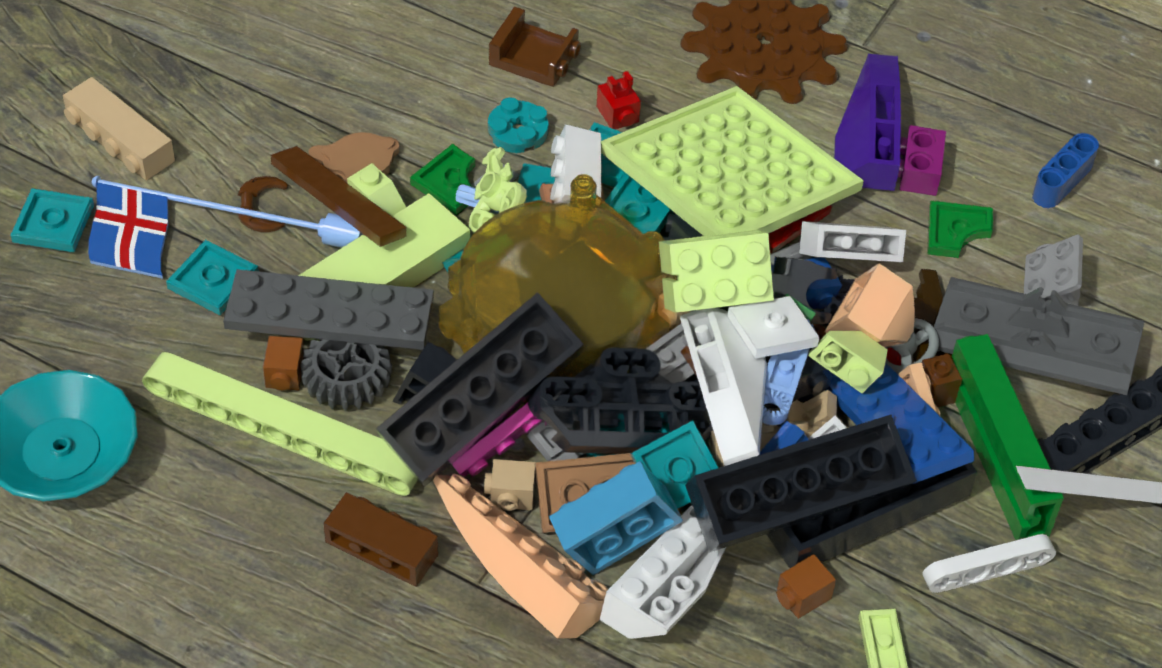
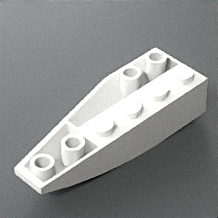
[680,307,767,466]
[600,505,726,639]

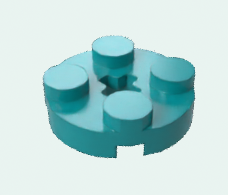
[488,97,549,153]

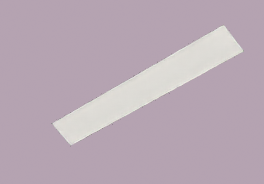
[1016,466,1162,504]

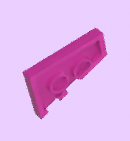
[452,403,543,477]

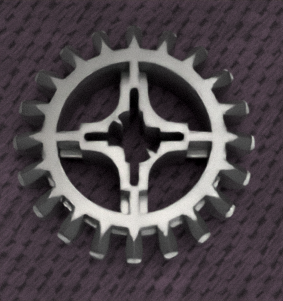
[300,339,392,412]

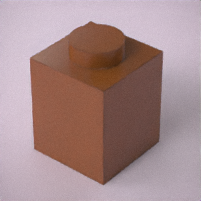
[263,336,304,391]
[776,554,836,619]

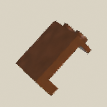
[489,6,581,87]

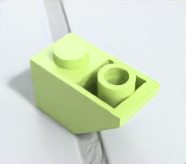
[808,331,888,393]

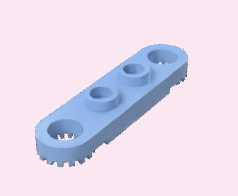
[762,320,815,425]

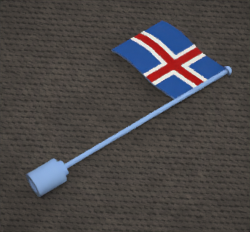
[88,176,363,279]

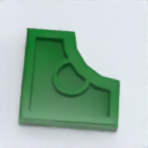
[410,144,475,216]
[927,201,993,258]

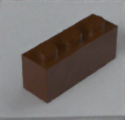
[323,492,438,587]

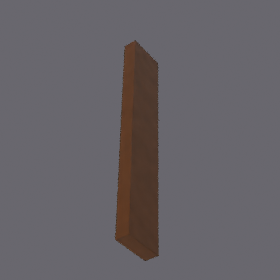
[271,146,406,247]

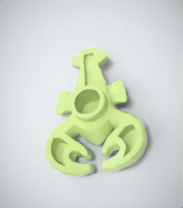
[469,147,527,236]

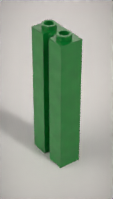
[952,334,1064,540]

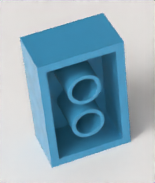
[549,461,683,575]

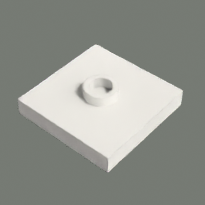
[727,296,819,358]

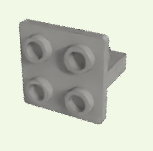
[1024,234,1083,306]

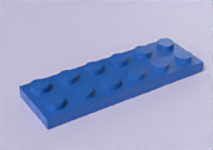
[825,362,974,484]

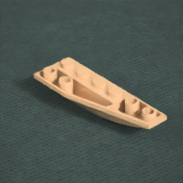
[433,474,608,639]

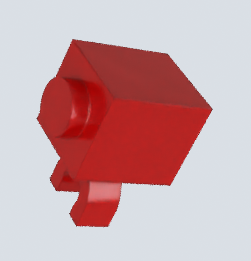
[596,71,641,130]

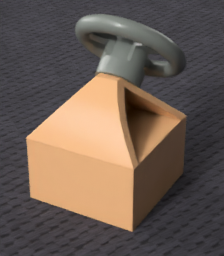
[824,263,939,374]

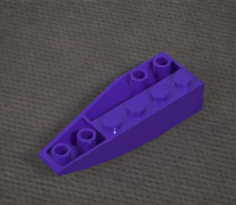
[834,53,901,191]

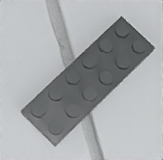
[223,269,434,350]

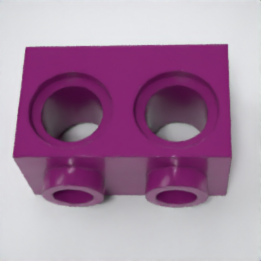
[898,125,946,196]

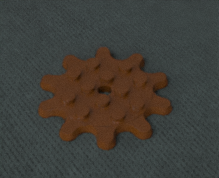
[680,0,848,104]

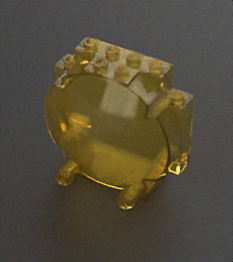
[439,174,677,405]

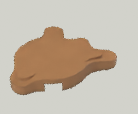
[309,132,400,183]

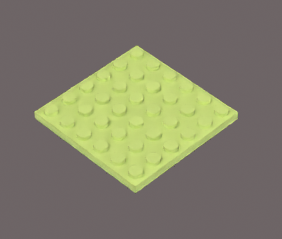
[601,86,864,236]

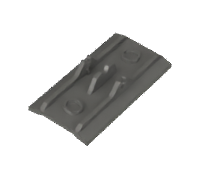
[934,277,1145,395]

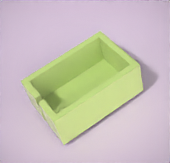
[659,230,774,313]

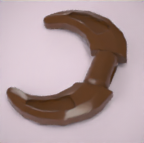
[237,176,288,232]

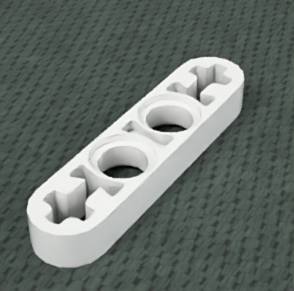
[923,534,1056,593]

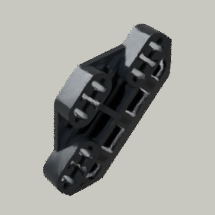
[528,347,714,454]

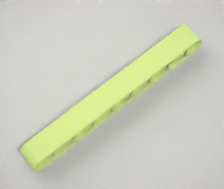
[142,352,418,496]

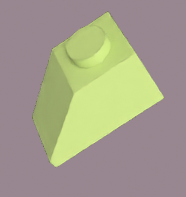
[347,163,406,216]

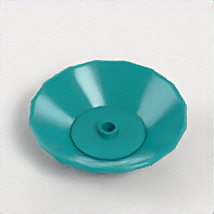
[0,370,138,502]

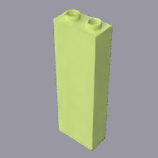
[298,193,470,341]

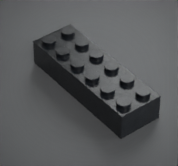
[376,292,584,487]
[685,414,917,553]
[766,463,977,568]

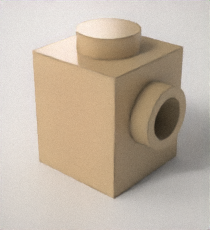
[484,459,535,511]

